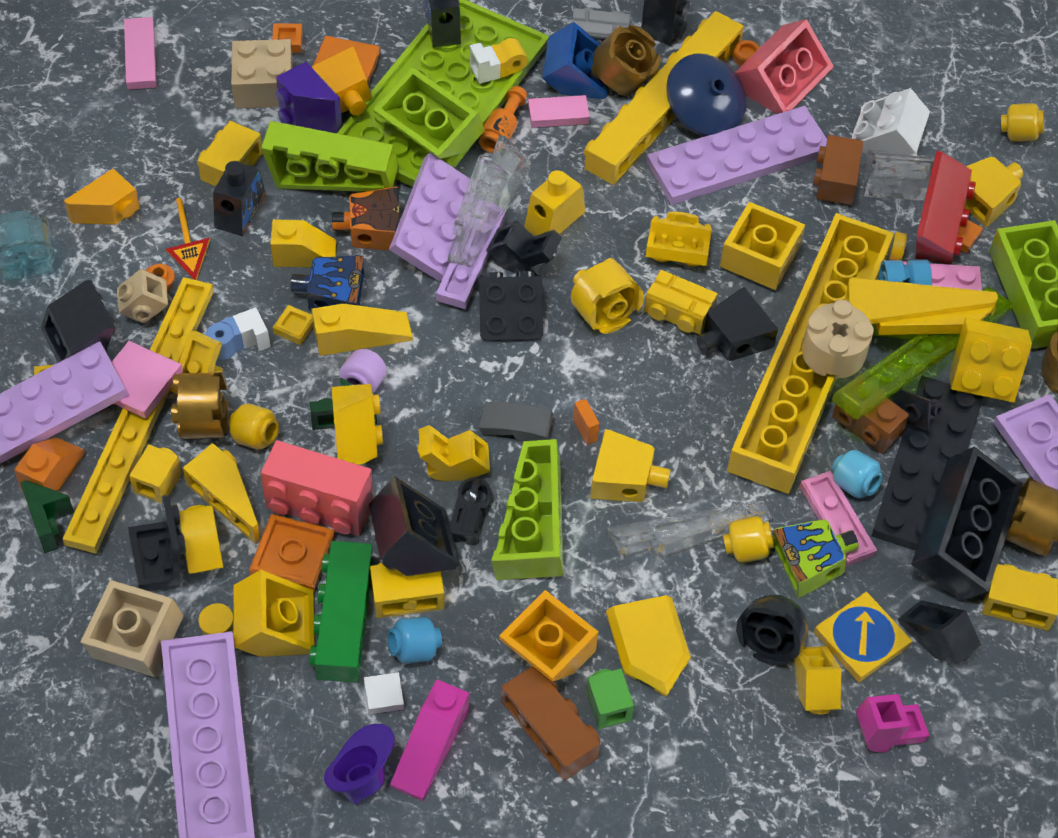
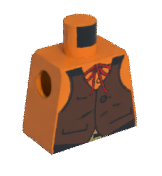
[332,187,400,251]

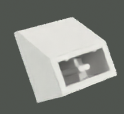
[851,88,930,161]

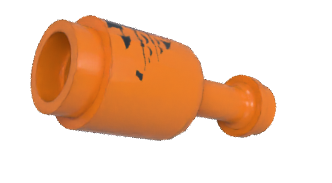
[479,86,527,154]

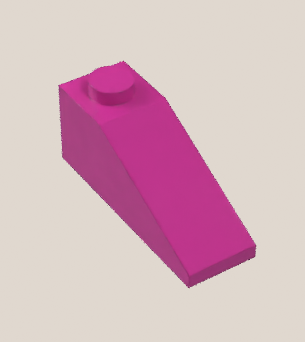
[390,679,469,802]

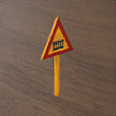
[165,198,210,280]

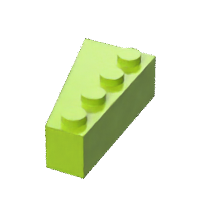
[261,121,399,191]
[491,439,564,580]

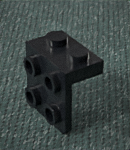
[478,271,543,341]
[128,495,186,591]

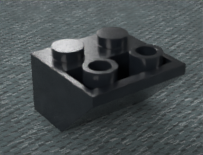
[40,280,115,363]

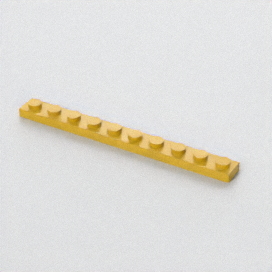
[63,277,214,554]

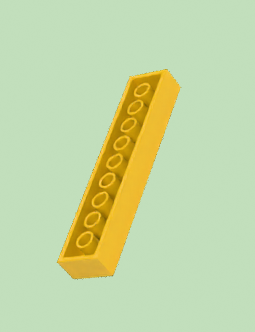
[727,213,894,494]

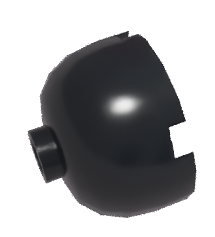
[736,595,809,666]

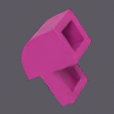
[856,694,930,752]

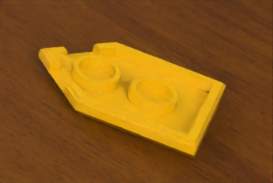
[606,595,691,697]

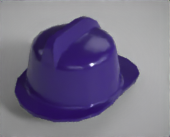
[324,723,395,805]

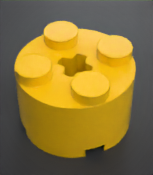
[571,258,644,334]

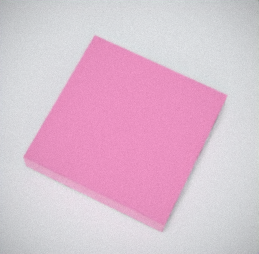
[112,341,184,419]

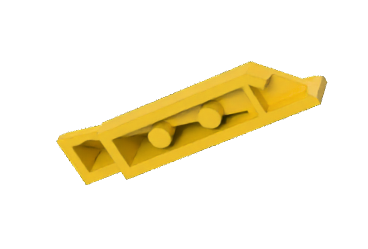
[845,277,998,335]

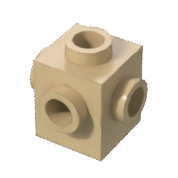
[117,269,168,324]

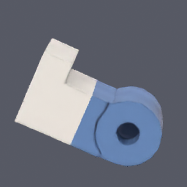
[205,307,271,360]

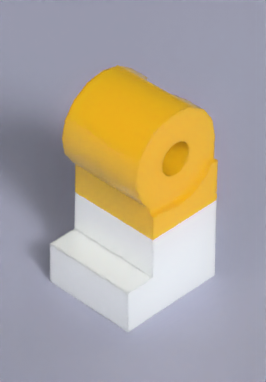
[470,38,529,84]

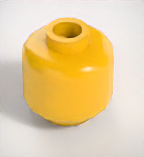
[1001,103,1044,142]
[229,403,279,450]
[723,516,775,563]

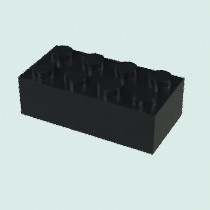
[911,446,1023,601]

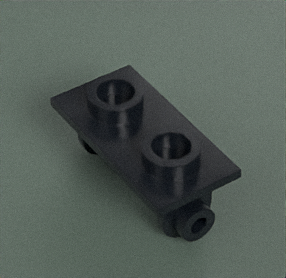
[878,381,943,431]

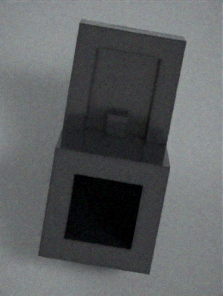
[486,221,562,276]

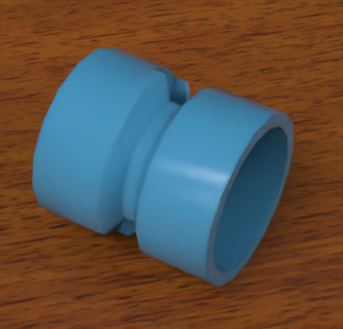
[879,259,932,285]

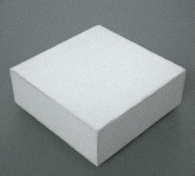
[364,672,404,715]

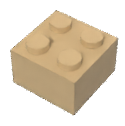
[231,39,293,108]
[80,580,184,677]

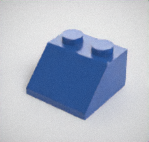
[542,22,608,99]

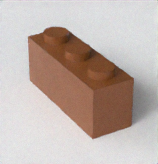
[501,666,601,781]

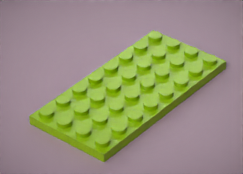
[337,0,549,187]

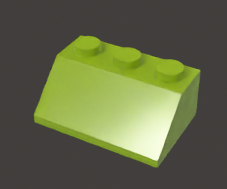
[373,67,485,159]

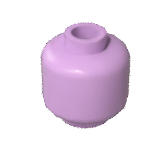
[339,349,387,394]

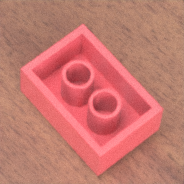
[261,440,374,536]

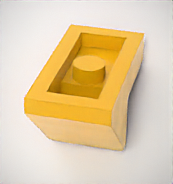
[170,330,223,393]

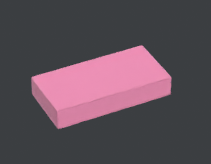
[528,95,590,128]

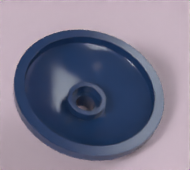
[666,53,746,137]

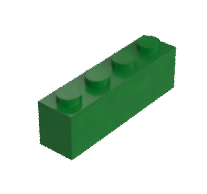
[309,541,373,683]

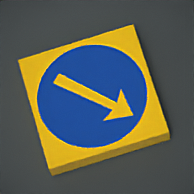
[813,591,912,683]

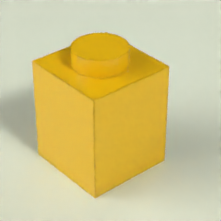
[129,444,182,504]

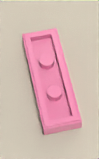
[124,17,157,90]
[800,471,877,567]

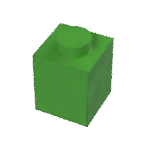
[586,669,634,730]

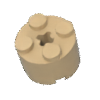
[802,300,874,378]

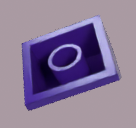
[275,62,342,133]

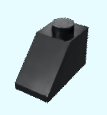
[897,600,981,665]

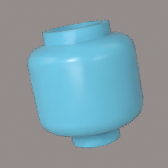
[832,450,883,499]

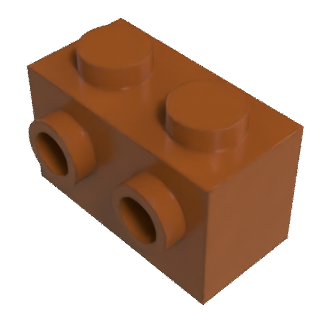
[813,135,864,205]
[832,377,909,455]

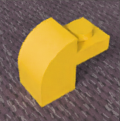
[418,425,490,482]
[179,505,223,574]

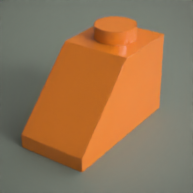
[14,437,85,491]

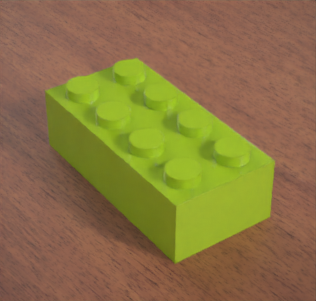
[989,220,1058,349]

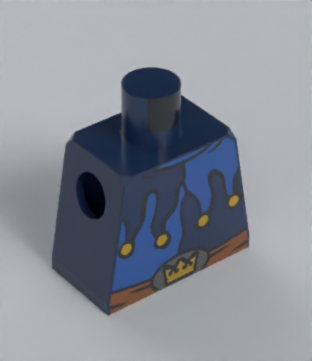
[291,255,365,312]

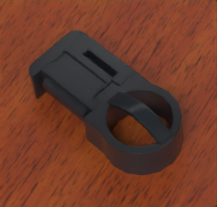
[450,477,491,546]

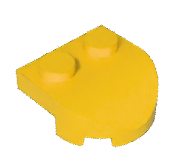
[645,212,712,267]

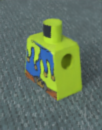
[773,519,859,598]

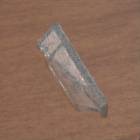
[448,135,531,267]
[606,500,773,561]

